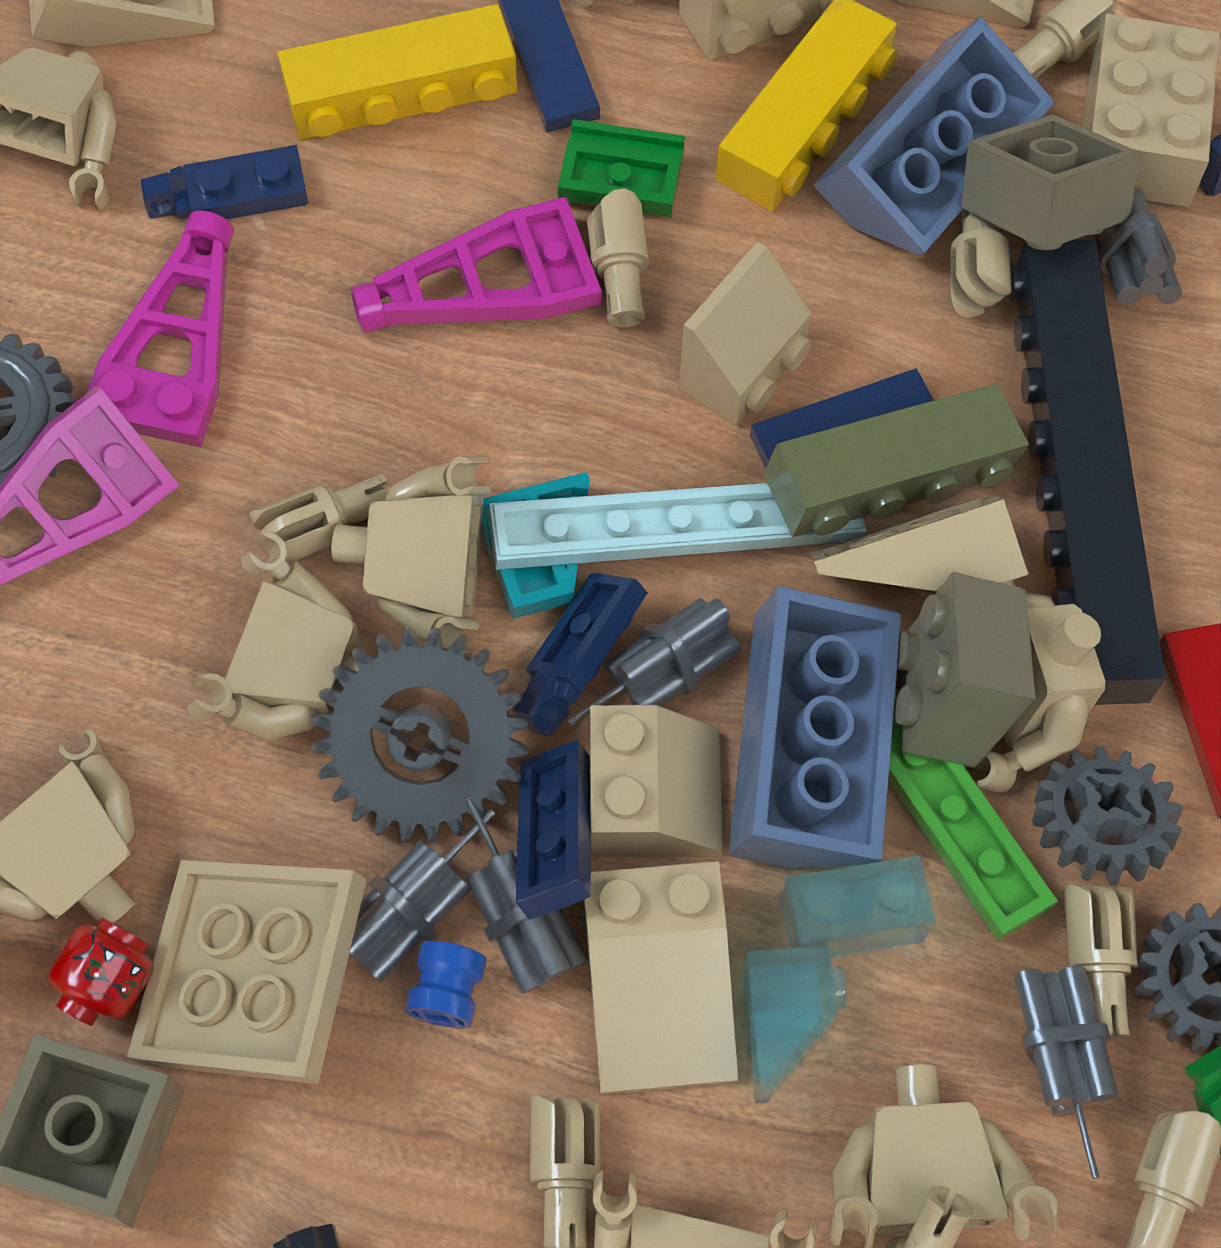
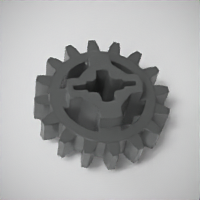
[1032,747,1183,885]
[1135,903,1221,1054]

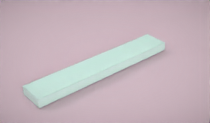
[488,483,866,570]

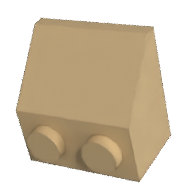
[679,241,812,426]
[590,705,723,857]

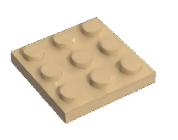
[127,860,367,1084]

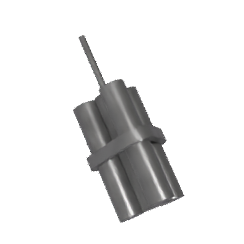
[1096,188,1182,305]
[567,598,741,726]
[465,796,588,994]
[350,810,495,983]
[1014,965,1119,1179]

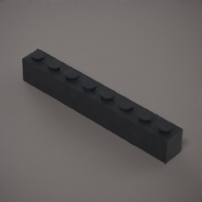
[1008,239,1165,705]

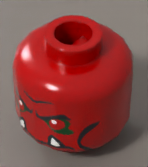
[48,917,154,1026]

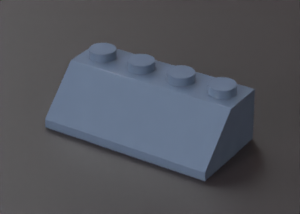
[813,16,1055,255]
[728,586,901,869]

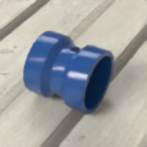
[404,941,487,1029]

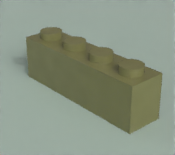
[763,383,1029,538]

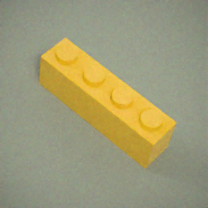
[715,0,898,212]
[277,4,517,140]

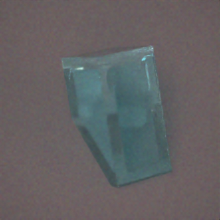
[742,946,847,1103]

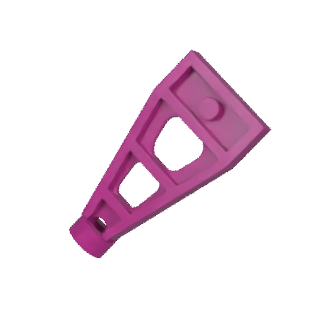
[350,197,602,333]
[87,211,234,447]
[0,386,179,585]

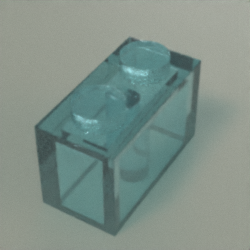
[779,855,936,964]

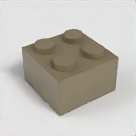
[961,114,1140,250]
[894,572,1036,767]
[0,1034,184,1229]

